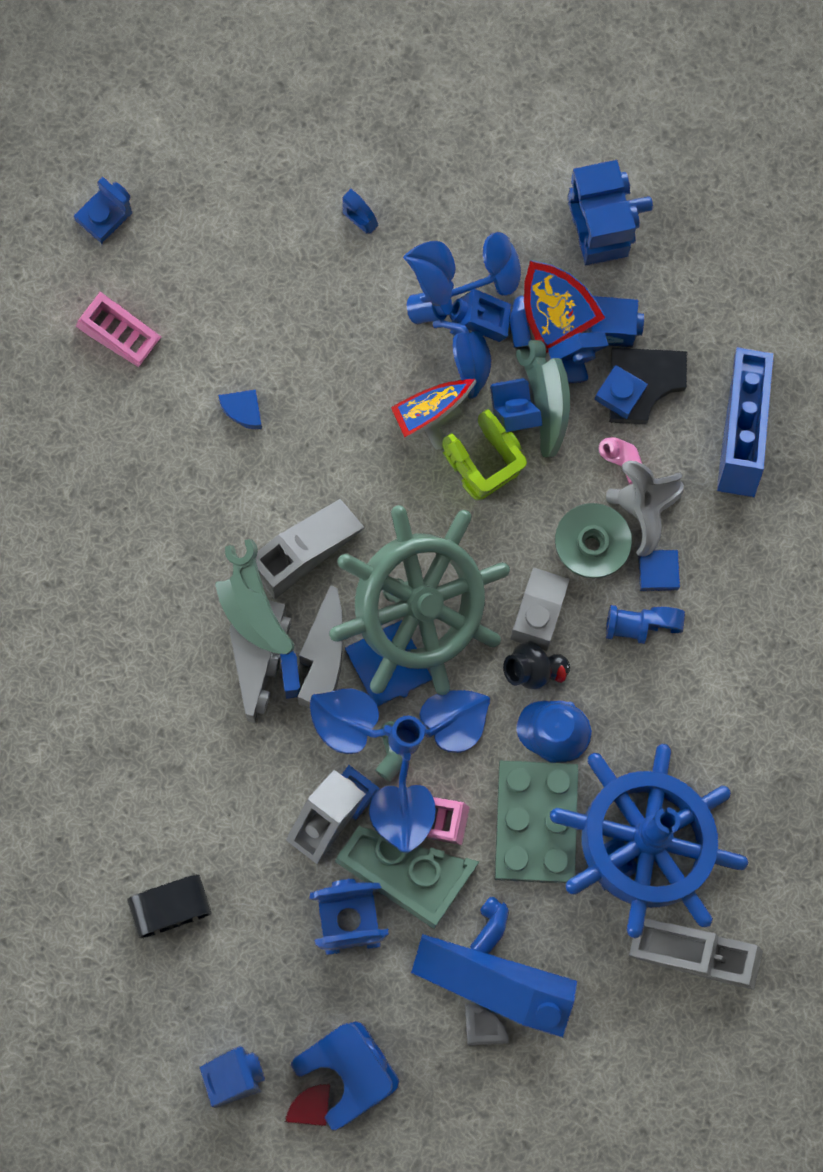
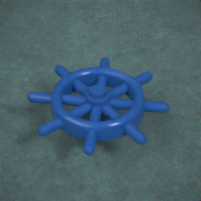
[550,744,748,938]

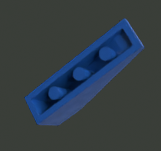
[717,347,774,497]
[411,934,577,1037]

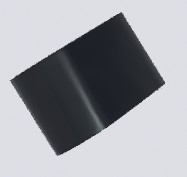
[127,875,212,938]

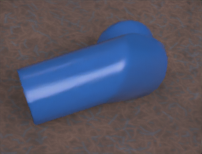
[470,897,509,954]

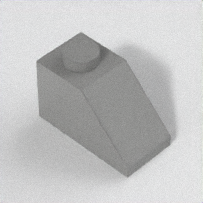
[510,567,570,651]
[286,770,365,864]

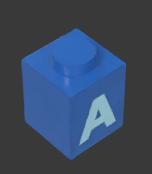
[589,296,644,348]

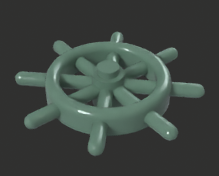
[329,505,510,695]

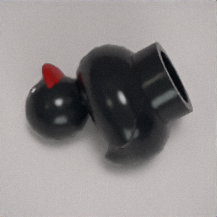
[503,641,570,690]

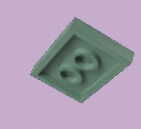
[495,760,578,883]

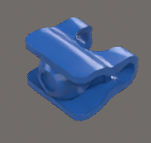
[290,1021,399,1130]

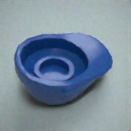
[516,700,592,763]

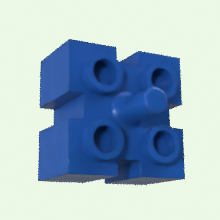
[567,160,653,266]

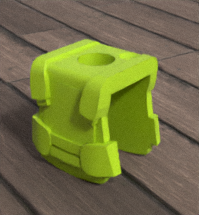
[442,409,527,500]

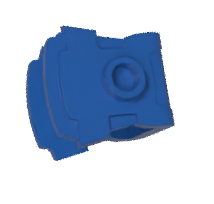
[310,879,388,955]

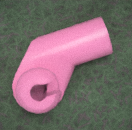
[598,437,642,484]

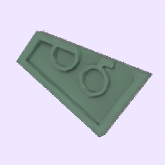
[335,826,479,929]

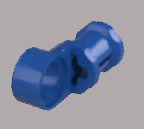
[606,605,685,644]

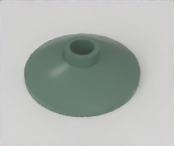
[555,503,632,578]

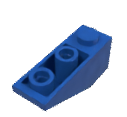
[199,1046,265,1108]

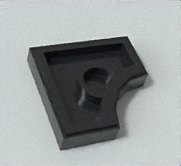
[609,347,687,425]

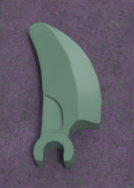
[516,340,570,458]
[215,539,294,654]

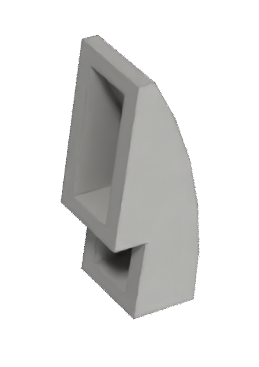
[298,585,343,709]
[629,918,763,990]

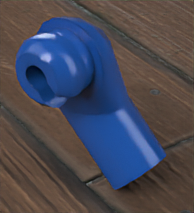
[509,295,531,348]

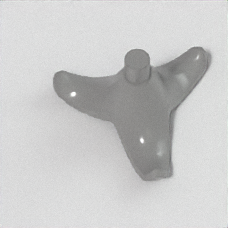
[606,461,684,556]

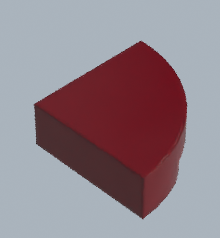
[285,1084,330,1126]

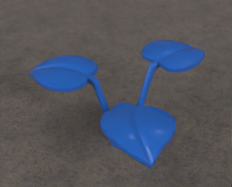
[403,232,521,399]
[310,688,490,853]

